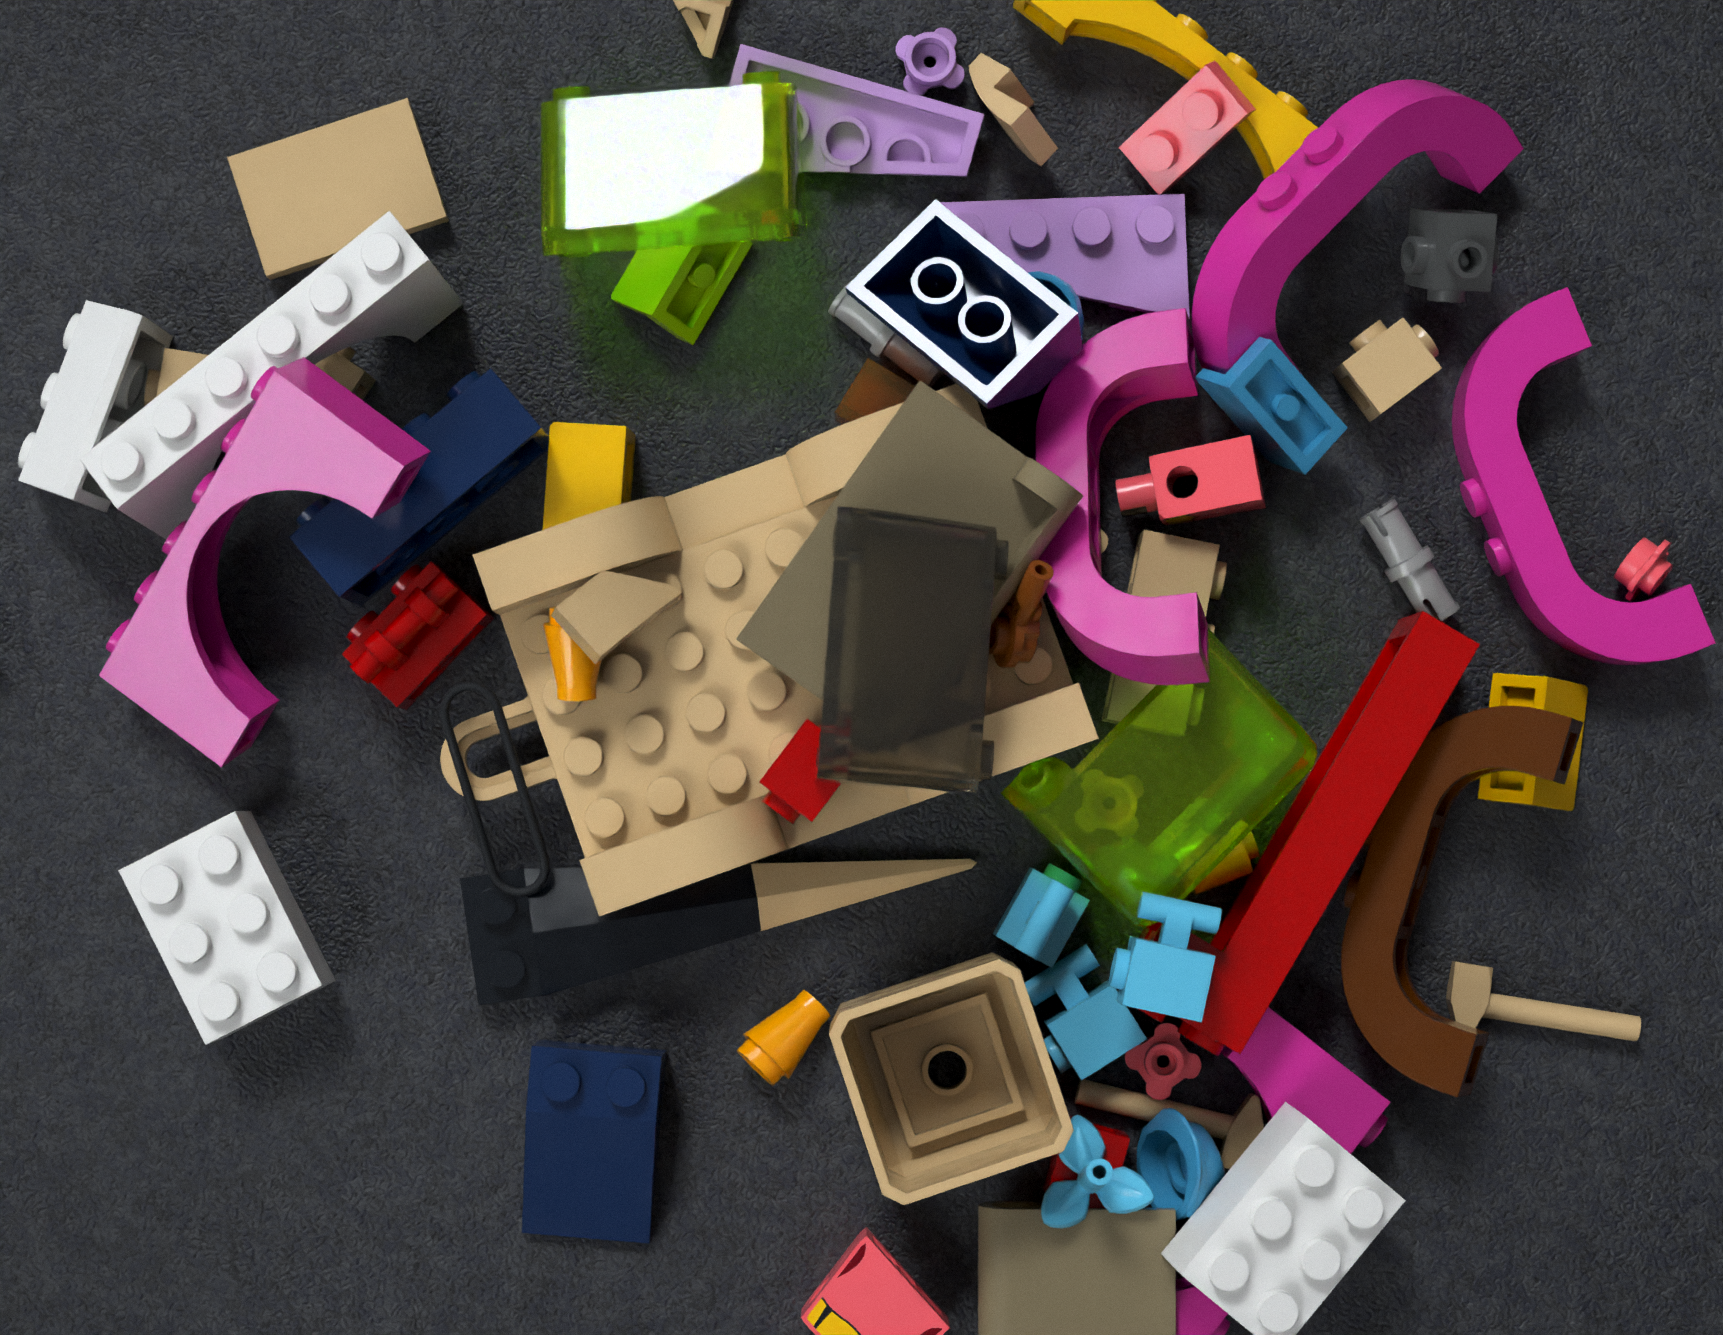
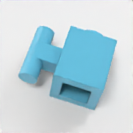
[993,863,1090,968]
[1108,891,1222,1023]
[1024,944,1147,1081]

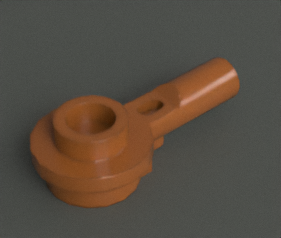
[984,560,1054,669]

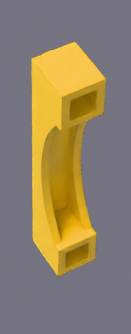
[1013,0,1318,179]

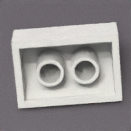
[18,300,173,513]

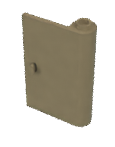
[736,380,1083,759]
[978,1201,1176,1335]

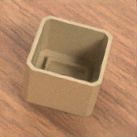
[829,952,1074,1205]

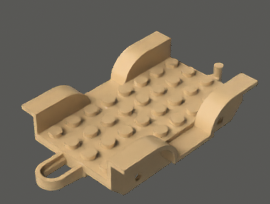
[440,384,1108,916]

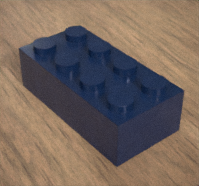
[289,368,549,606]

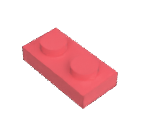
[1119,61,1256,195]

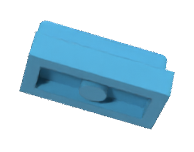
[1195,337,1348,475]

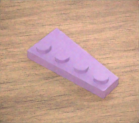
[706,44,985,177]
[940,194,1190,319]

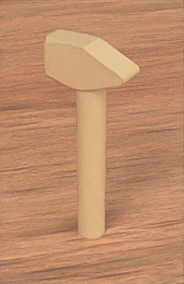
[1446,961,1641,1041]
[1075,1079,1264,1169]

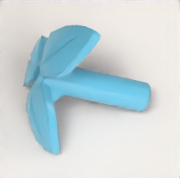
[1041,1115,1155,1229]

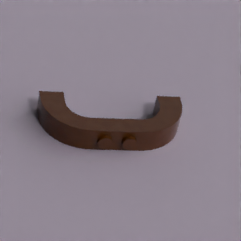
[1341,706,1583,1097]

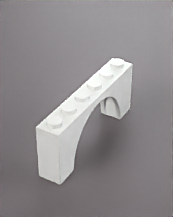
[79,211,464,539]

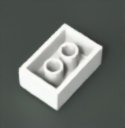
[118,811,336,1045]
[1161,1102,1406,1335]

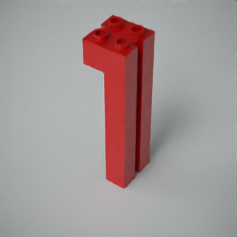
[1139,611,1480,1056]

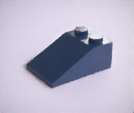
[522,1040,667,1243]

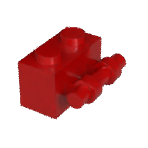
[342,561,494,710]

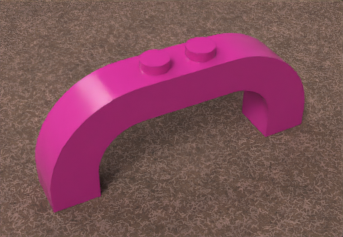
[1192,79,1524,374]
[1452,287,1715,665]
[1036,308,1210,685]

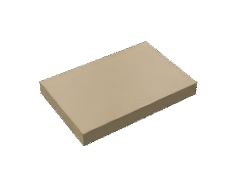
[227,98,449,280]

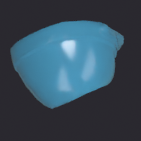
[1136,1108,1225,1222]

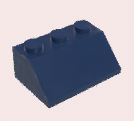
[845,199,1083,409]

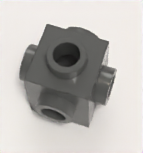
[1401,208,1499,303]

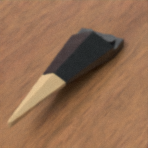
[460,859,977,1006]

